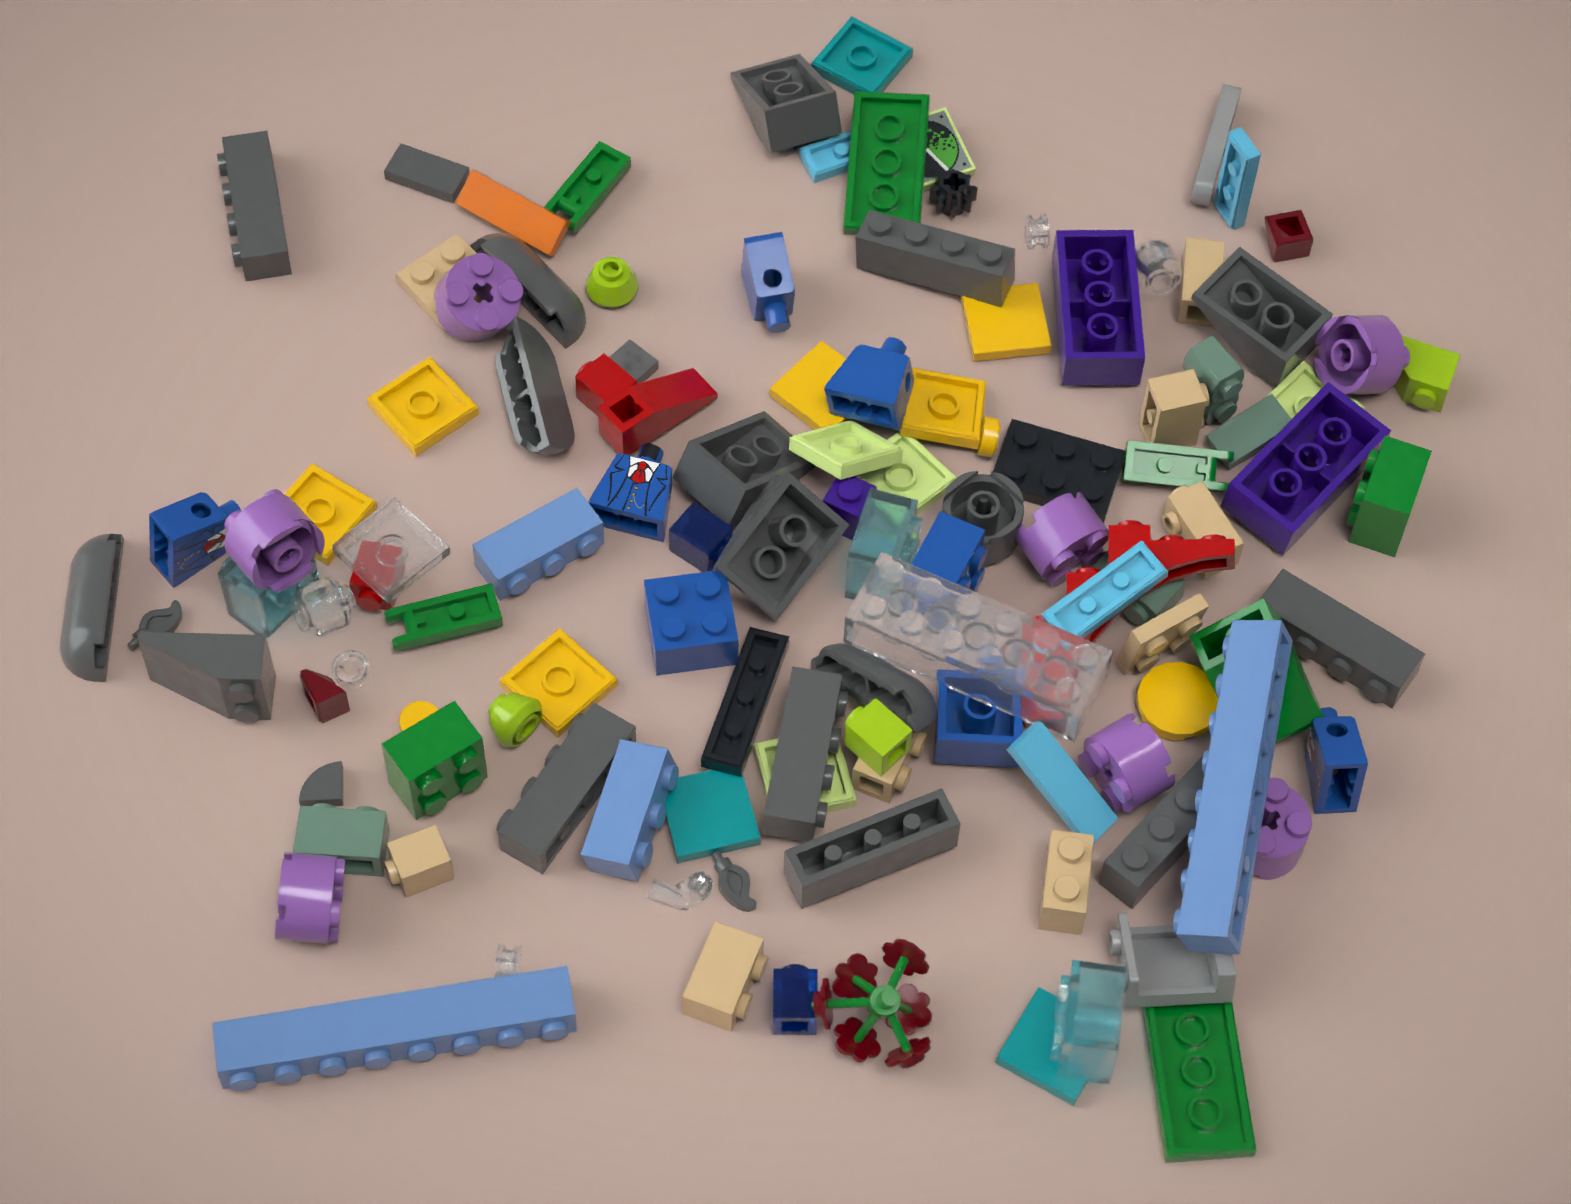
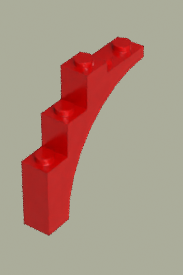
[1023,520,1235,728]

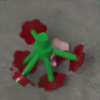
[811,939,932,1068]

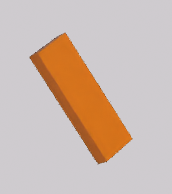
[455,169,571,256]

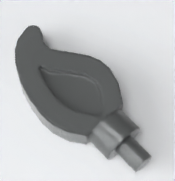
[127,600,182,650]
[712,851,757,912]

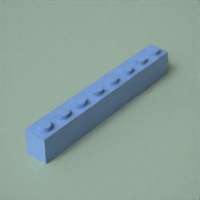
[1173,620,1293,954]
[212,966,577,1091]

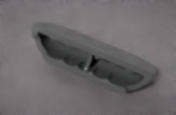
[470,233,586,349]
[495,317,575,455]
[60,534,124,682]
[811,643,937,733]

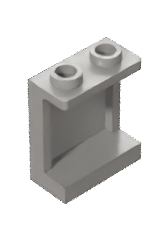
[1109,913,1236,1008]

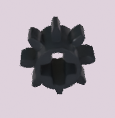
[929,169,978,218]

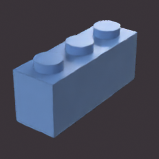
[472,488,604,601]
[580,739,679,882]

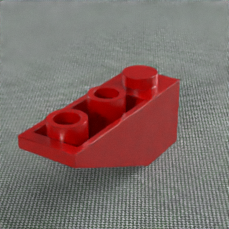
[598,368,718,455]

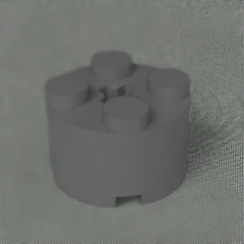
[942,471,1024,568]

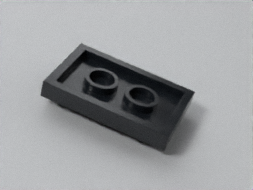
[993,419,1125,523]

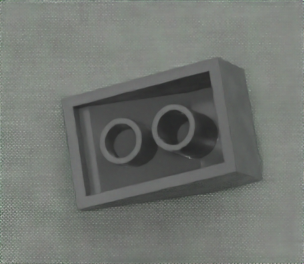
[730,54,842,153]
[1191,247,1333,387]
[672,411,816,527]
[713,472,849,620]
[137,632,276,723]

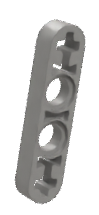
[1190,84,1241,207]

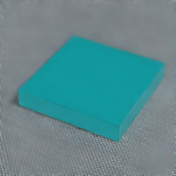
[811,16,913,94]
[665,770,761,863]
[996,987,1116,1106]

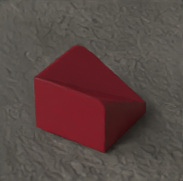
[1264,209,1314,262]
[299,669,350,724]

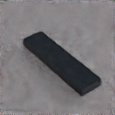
[701,627,789,777]

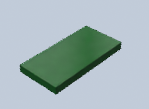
[843,91,930,235]
[1142,1002,1256,1163]

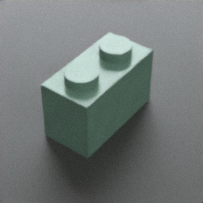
[293,803,390,877]

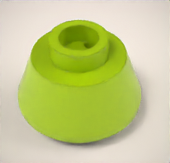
[585,257,638,307]
[488,692,543,747]

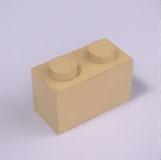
[1139,369,1209,447]
[1038,829,1094,935]
[682,921,769,1032]

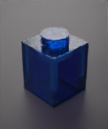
[669,502,733,572]
[772,964,818,1035]

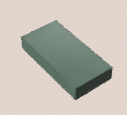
[1206,394,1291,470]

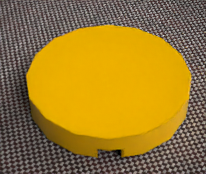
[1136,662,1218,741]

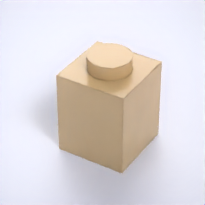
[383,824,454,897]

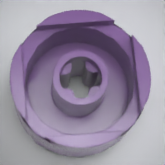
[434,252,523,341]
[1314,315,1410,395]
[224,489,325,592]
[1015,492,1109,587]
[1078,713,1175,813]
[1253,778,1312,880]
[275,852,345,944]

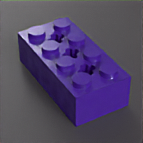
[1052,230,1145,385]
[1220,382,1391,555]

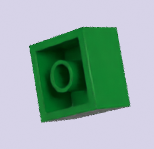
[1346,436,1432,557]
[381,700,488,820]

